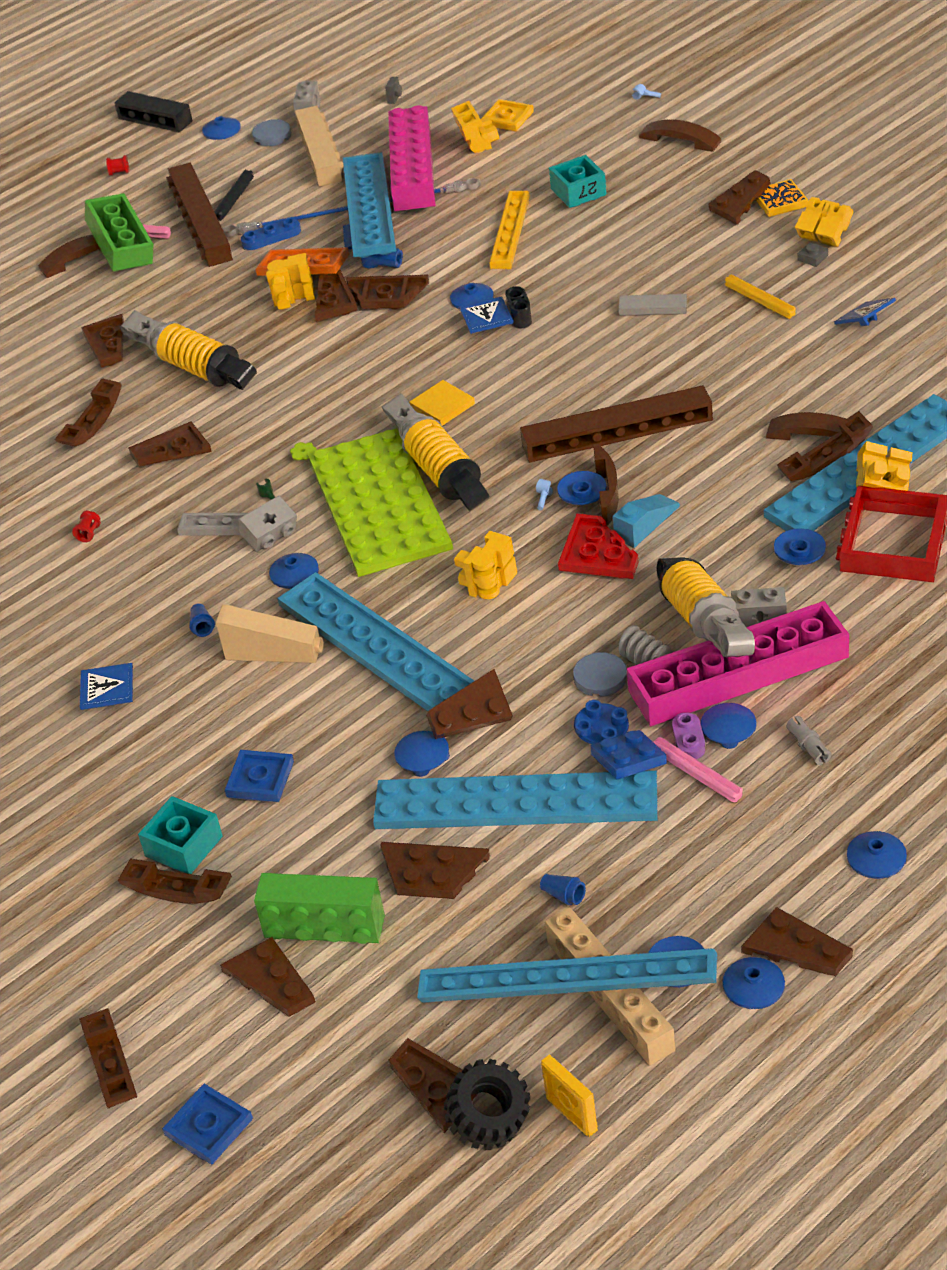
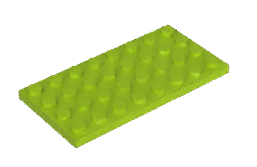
[307,428,453,577]

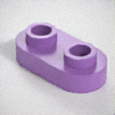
[672,713,705,759]

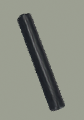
[214,169,254,221]

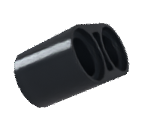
[505,286,532,329]

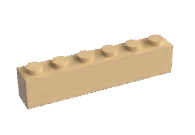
[295,105,344,187]

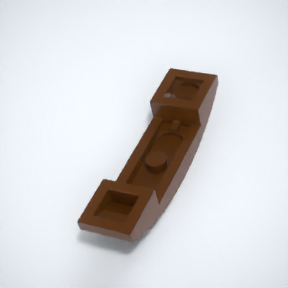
[639,119,721,152]
[38,235,104,278]
[55,378,122,447]
[777,411,873,481]
[766,412,866,444]
[593,444,619,526]
[118,859,232,904]
[79,1008,138,1109]

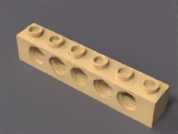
[545,907,675,1066]

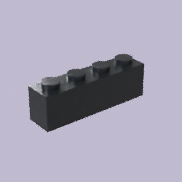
[114,91,193,133]

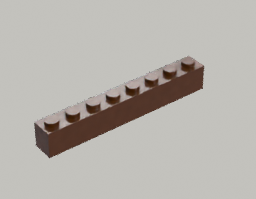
[166,162,233,267]
[520,385,713,463]

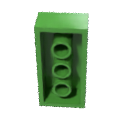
[85,193,154,271]
[254,873,385,944]

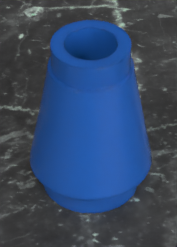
[189,603,215,637]
[540,874,586,906]

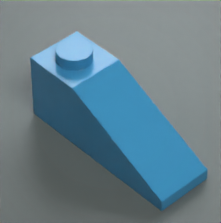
[613,494,680,548]

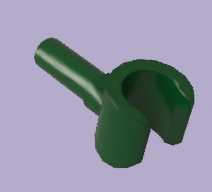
[256,479,275,500]

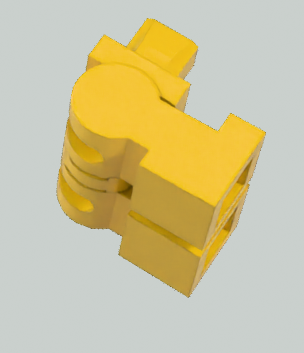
[451,101,500,153]
[795,197,854,247]
[266,253,315,310]
[856,441,913,491]
[454,530,517,599]

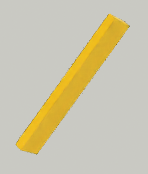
[489,191,530,269]

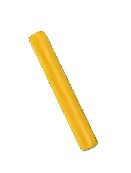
[725,274,796,319]

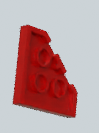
[558,513,639,579]

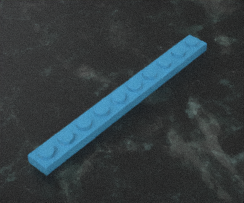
[417,948,717,1003]

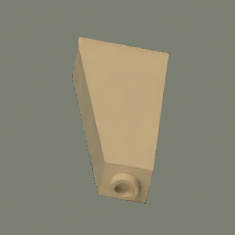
[216,605,323,663]

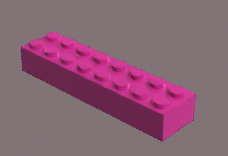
[388,105,436,211]
[626,601,849,727]

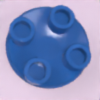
[574,700,629,744]
[701,703,756,749]
[394,731,450,777]

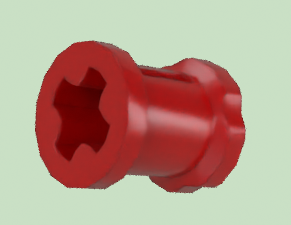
[106,155,130,176]
[72,510,101,542]

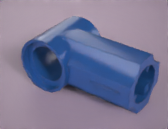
[361,248,403,269]

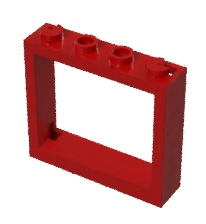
[836,485,947,583]

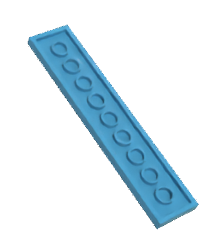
[343,152,396,258]
[764,394,947,531]
[277,572,474,711]
[373,771,658,829]

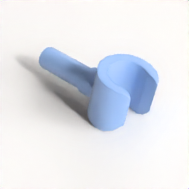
[632,84,661,99]
[536,479,553,511]

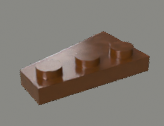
[708,170,771,225]
[314,269,358,322]
[81,314,124,368]
[128,421,212,467]
[426,669,513,739]
[741,907,853,977]
[220,937,316,1017]
[388,1038,479,1133]

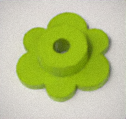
[290,442,317,460]

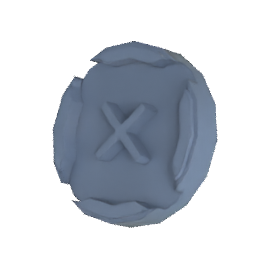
[252,119,291,146]
[573,652,627,697]

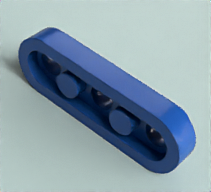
[241,218,301,250]

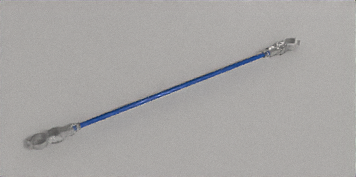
[222,178,481,237]

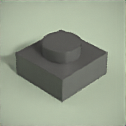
[385,77,402,104]
[797,242,828,267]

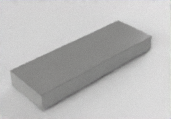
[619,294,687,315]
[177,513,248,536]

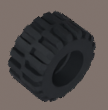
[444,1059,531,1150]

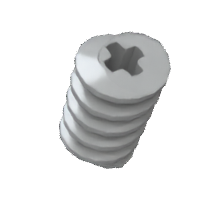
[619,625,676,665]

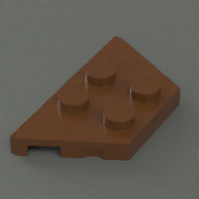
[346,274,429,310]
[380,842,490,899]

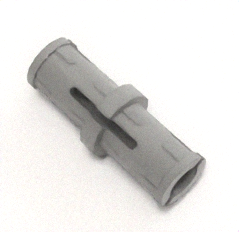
[786,716,831,765]

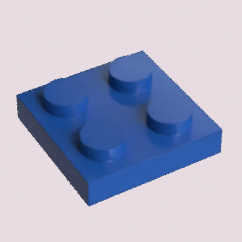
[590,730,667,780]
[225,750,294,802]
[162,1083,253,1165]

